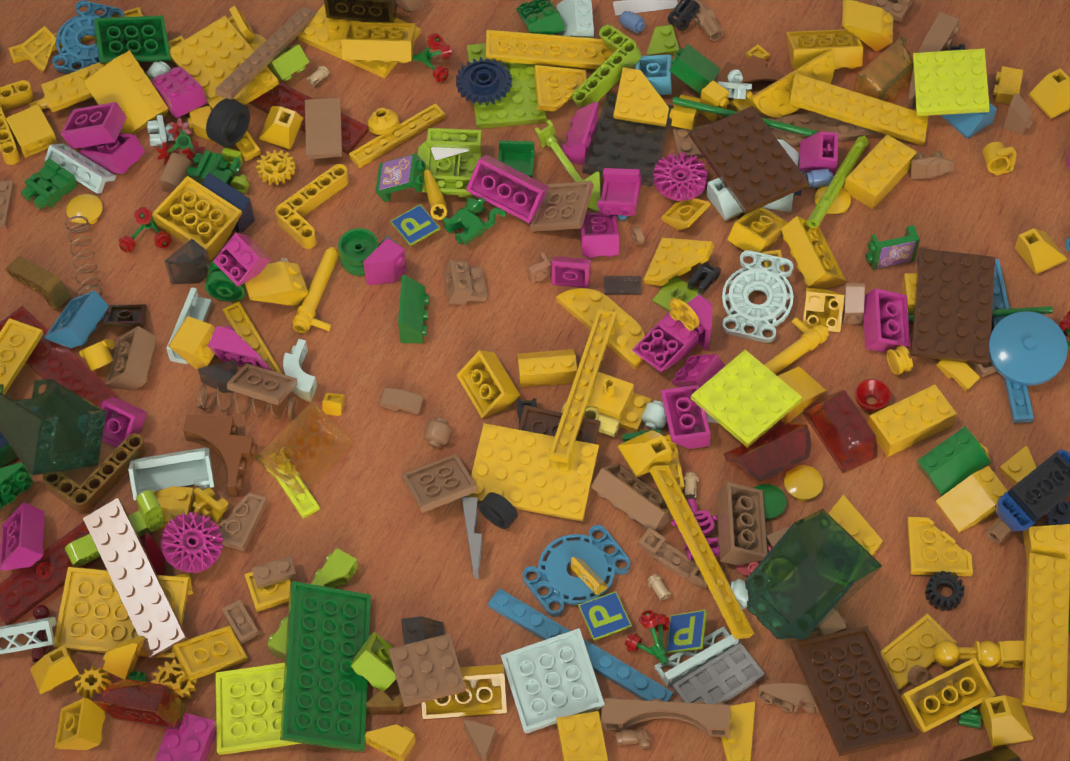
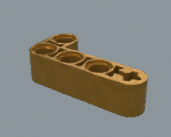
[5,256,71,311]

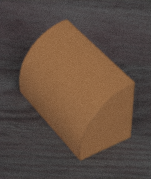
[160,152,195,193]

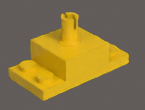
[587,372,651,432]

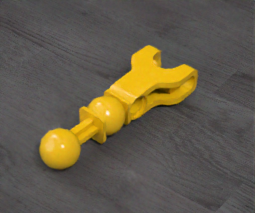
[933,640,1024,668]

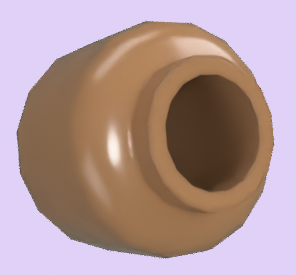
[424,418,452,448]

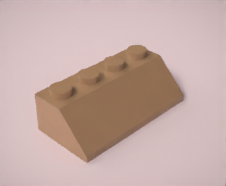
[591,463,673,531]
[716,482,768,566]

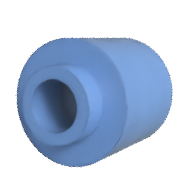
[619,11,645,33]
[805,169,833,189]

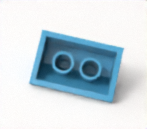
[941,102,997,139]
[45,290,109,348]

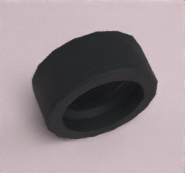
[479,492,518,529]

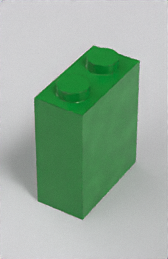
[669,44,721,94]

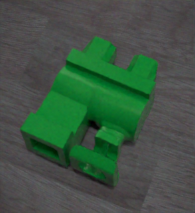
[187,150,242,186]

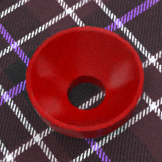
[855,379,891,412]

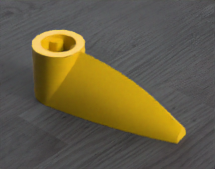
[424,170,448,220]

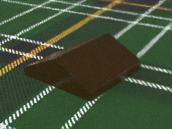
[103,304,147,327]

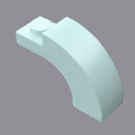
[283,339,317,402]

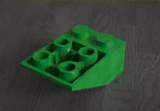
[515,0,565,35]
[0,462,34,510]

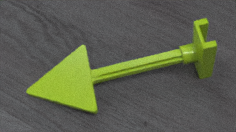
[535,119,601,212]

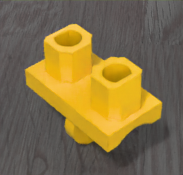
[192,487,228,523]

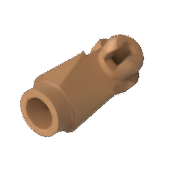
[615,728,651,749]

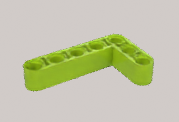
[572,25,642,109]
[65,490,165,567]

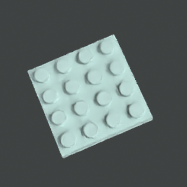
[501,628,605,734]

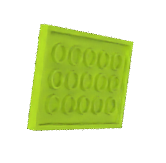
[467,43,547,129]

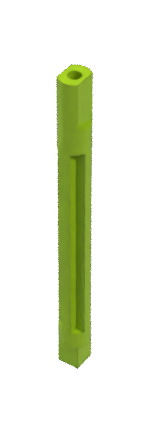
[807,135,869,228]

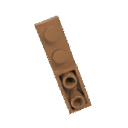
[757,683,821,715]

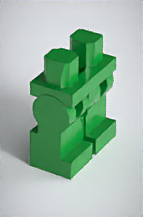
[21,158,77,210]

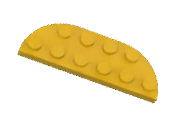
[749,50,835,118]
[556,288,645,369]

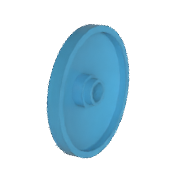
[989,311,1068,386]

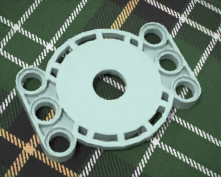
[722,251,794,343]

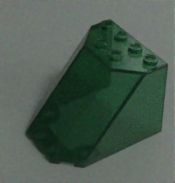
[745,509,882,640]

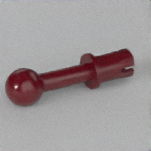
[31,605,50,663]

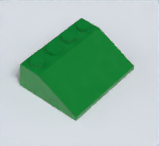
[93,15,171,64]

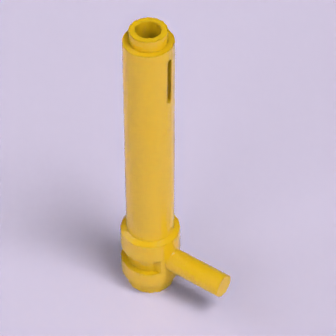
[292,247,339,333]
[764,317,829,375]

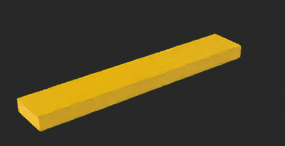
[349,103,446,168]
[222,302,282,374]

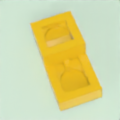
[936,360,980,391]

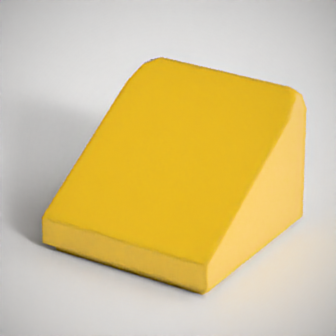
[322,393,345,416]

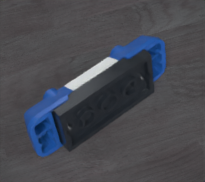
[996,450,1070,532]

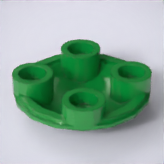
[754,484,787,521]

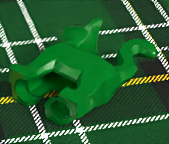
[442,197,506,245]

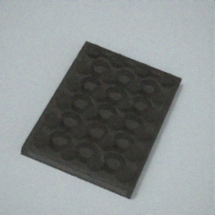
[582,93,674,187]

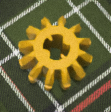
[75,665,112,701]

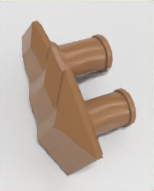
[910,151,955,179]

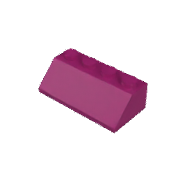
[466,155,549,223]

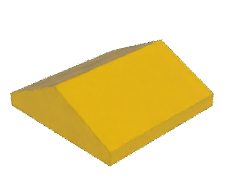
[661,198,711,231]

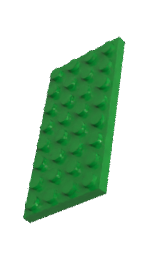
[280,581,371,752]

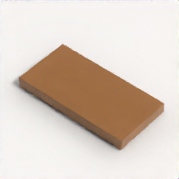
[305,98,342,159]

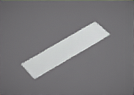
[613,0,678,16]

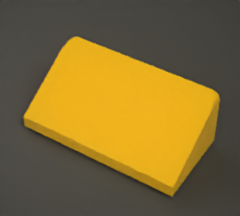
[571,557,608,596]

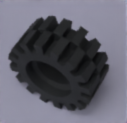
[925,571,965,611]

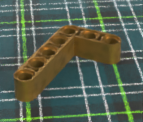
[43,433,147,514]

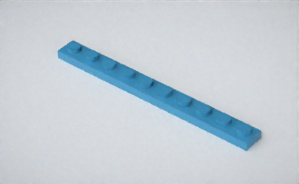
[991,259,1034,423]
[488,588,673,702]

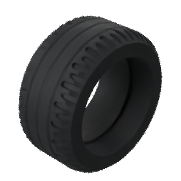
[206,98,250,147]

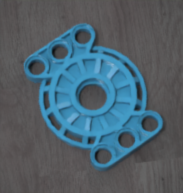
[52,0,124,74]
[523,525,630,617]

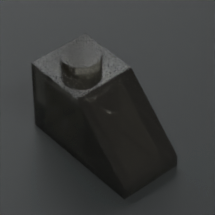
[198,360,238,393]

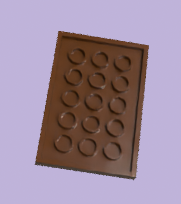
[690,106,809,215]
[911,248,996,365]
[790,626,919,757]

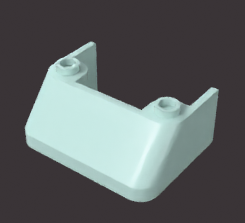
[128,448,214,500]

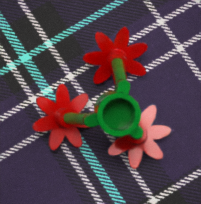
[156,118,205,165]

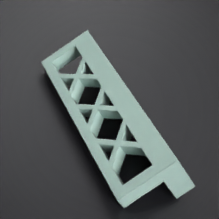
[45,143,116,194]
[166,287,212,364]
[0,617,57,654]
[654,626,739,688]

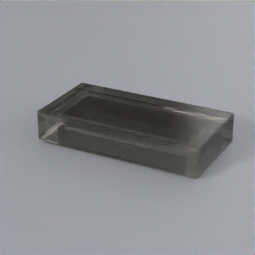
[604,276,642,295]

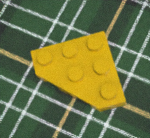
[534,65,587,111]
[613,67,669,127]
[643,237,714,286]
[907,517,973,576]

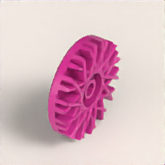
[653,152,708,201]
[161,512,223,573]

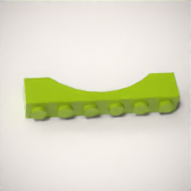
[268,548,359,661]

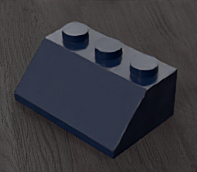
[202,173,255,234]

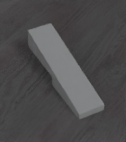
[462,497,483,579]

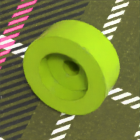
[230,174,250,194]

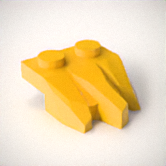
[154,486,194,528]

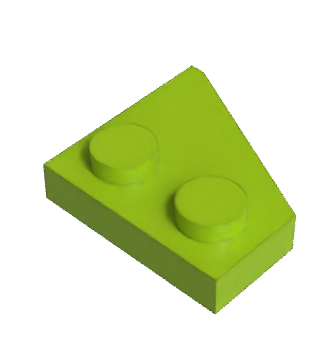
[647,25,679,56]

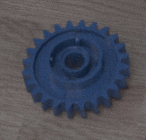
[456,57,512,106]

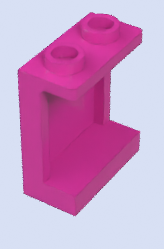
[597,168,642,216]

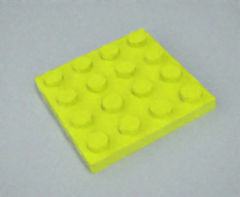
[913,48,990,116]
[691,350,802,448]
[216,663,302,755]

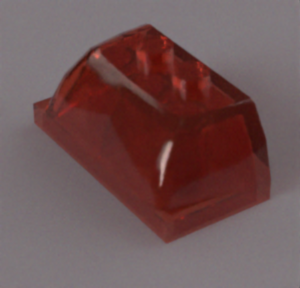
[803,390,878,473]
[724,422,811,481]
[91,679,185,730]

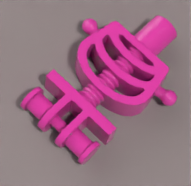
[671,499,720,560]

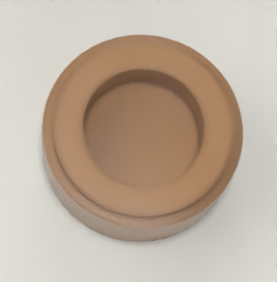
[631,226,644,246]
[907,665,929,687]

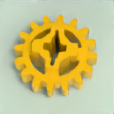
[256,150,296,185]
[151,659,198,705]

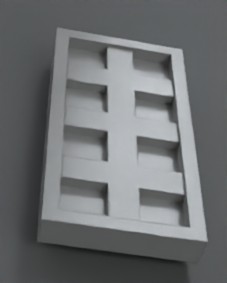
[672,642,765,704]

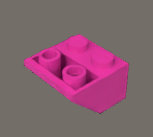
[799,131,838,174]
[213,233,271,286]
[672,354,725,388]

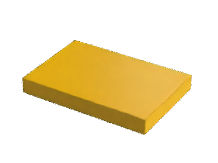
[172,625,247,681]

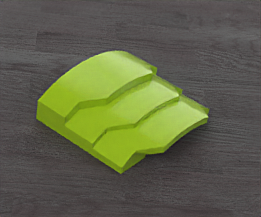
[418,128,482,198]

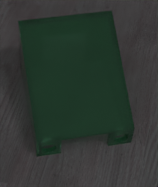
[0,379,107,475]

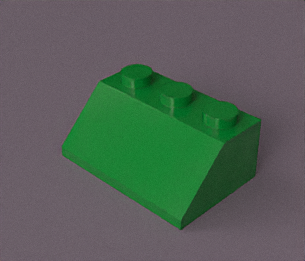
[398,275,430,344]
[917,426,991,496]

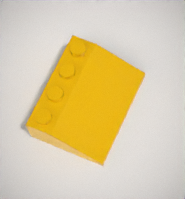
[341,22,416,63]
[786,29,863,70]
[84,50,168,135]
[152,176,242,261]

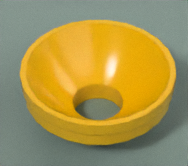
[367,108,400,135]

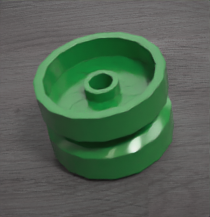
[338,228,379,276]
[205,259,246,302]

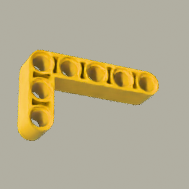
[0,80,34,165]
[275,164,349,249]

